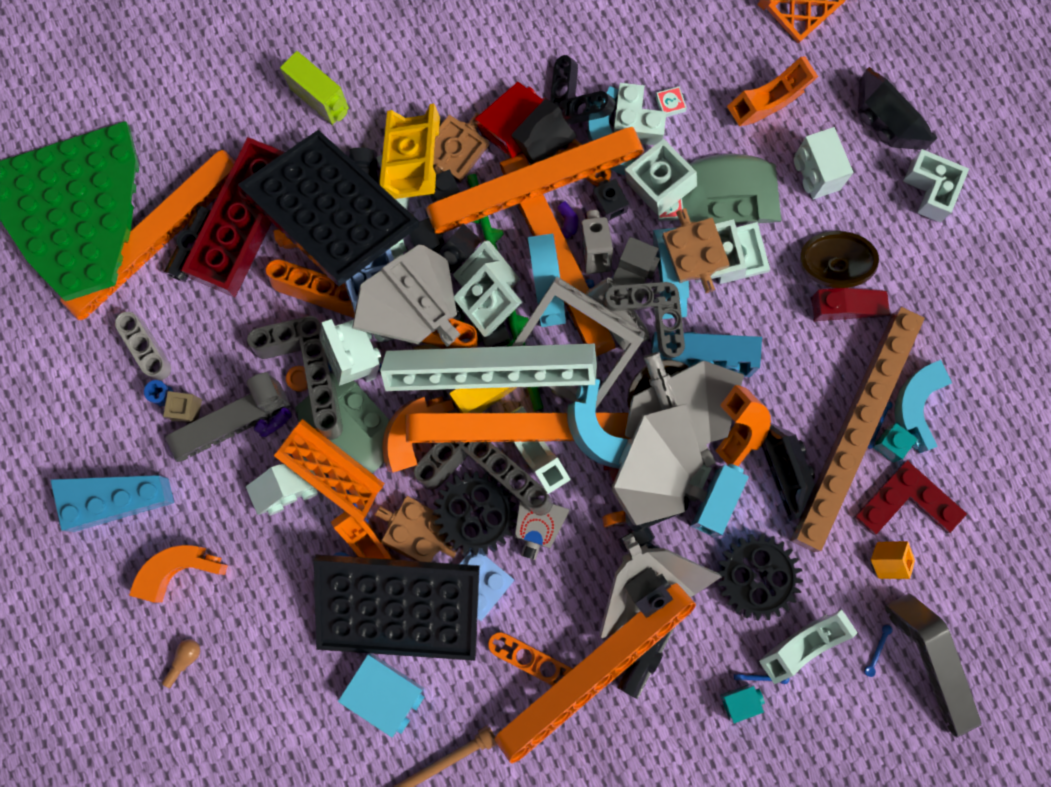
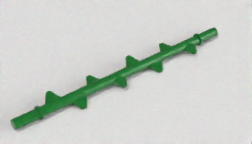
[467,174,544,411]

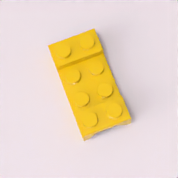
[380,103,440,199]

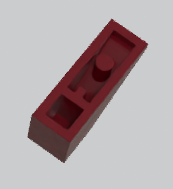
[811,288,890,322]

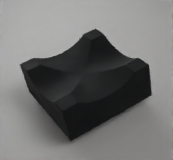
[511,98,577,165]

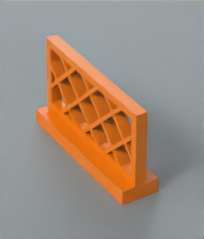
[757,0,846,44]
[274,419,385,523]

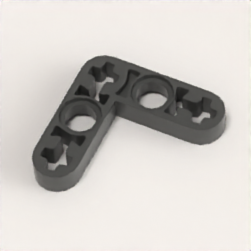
[603,282,685,359]

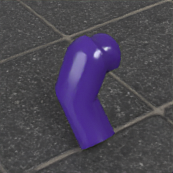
[556,201,579,239]
[254,408,292,437]

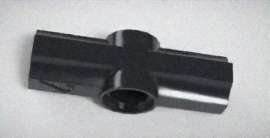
[164,206,211,282]
[617,627,675,699]

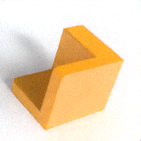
[871,541,915,579]

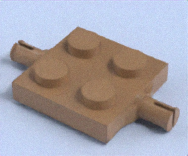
[433,113,489,183]
[662,208,730,294]
[375,496,458,562]

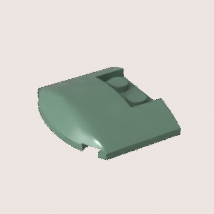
[682,153,781,225]
[295,374,390,474]

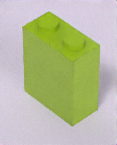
[280,51,349,125]

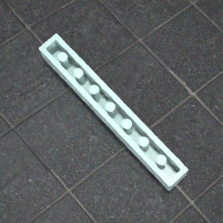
[380,344,597,391]

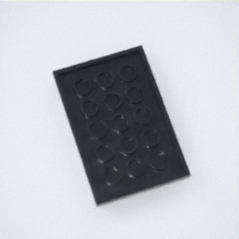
[238,130,419,286]
[313,554,480,661]

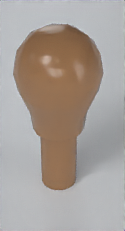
[162,639,201,688]

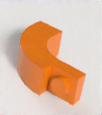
[727,56,818,126]
[715,385,771,466]
[382,396,455,473]
[331,511,395,560]
[129,545,228,603]

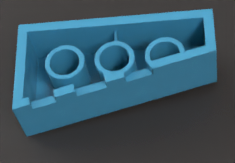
[650,331,762,377]
[51,475,174,532]

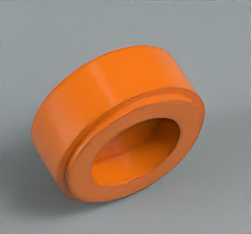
[286,366,308,392]
[602,511,626,528]

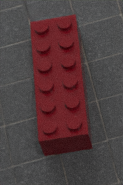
[181,137,285,298]

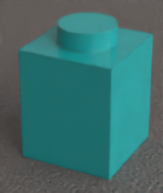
[873,423,917,463]
[720,684,765,724]

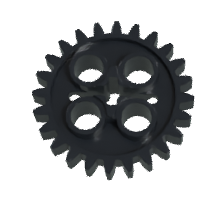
[432,471,518,557]
[716,534,803,621]

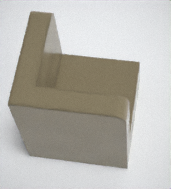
[163,391,202,423]

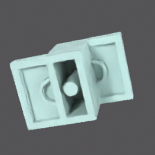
[695,219,770,284]
[453,241,522,337]
[320,319,382,386]

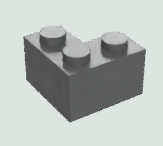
[612,237,660,302]

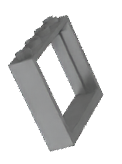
[512,276,645,409]

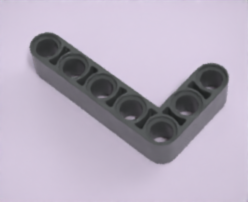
[247,316,343,440]
[165,372,291,462]
[414,442,553,516]
[885,593,982,738]

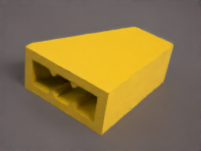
[449,387,517,413]

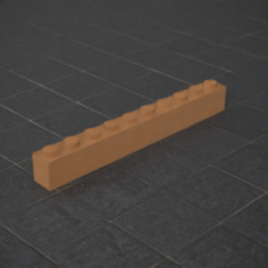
[790,307,925,552]

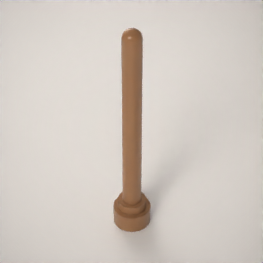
[393,725,497,787]

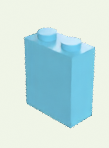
[691,464,749,537]
[338,653,425,738]

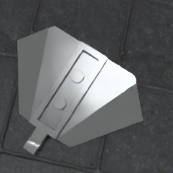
[352,245,460,347]
[625,360,744,467]
[612,404,708,525]
[599,533,721,638]

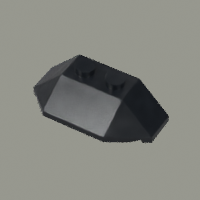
[858,67,937,150]
[761,423,815,521]

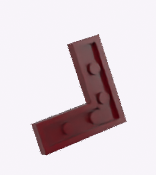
[855,460,967,535]

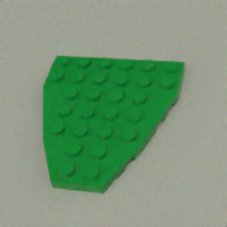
[0,121,139,301]

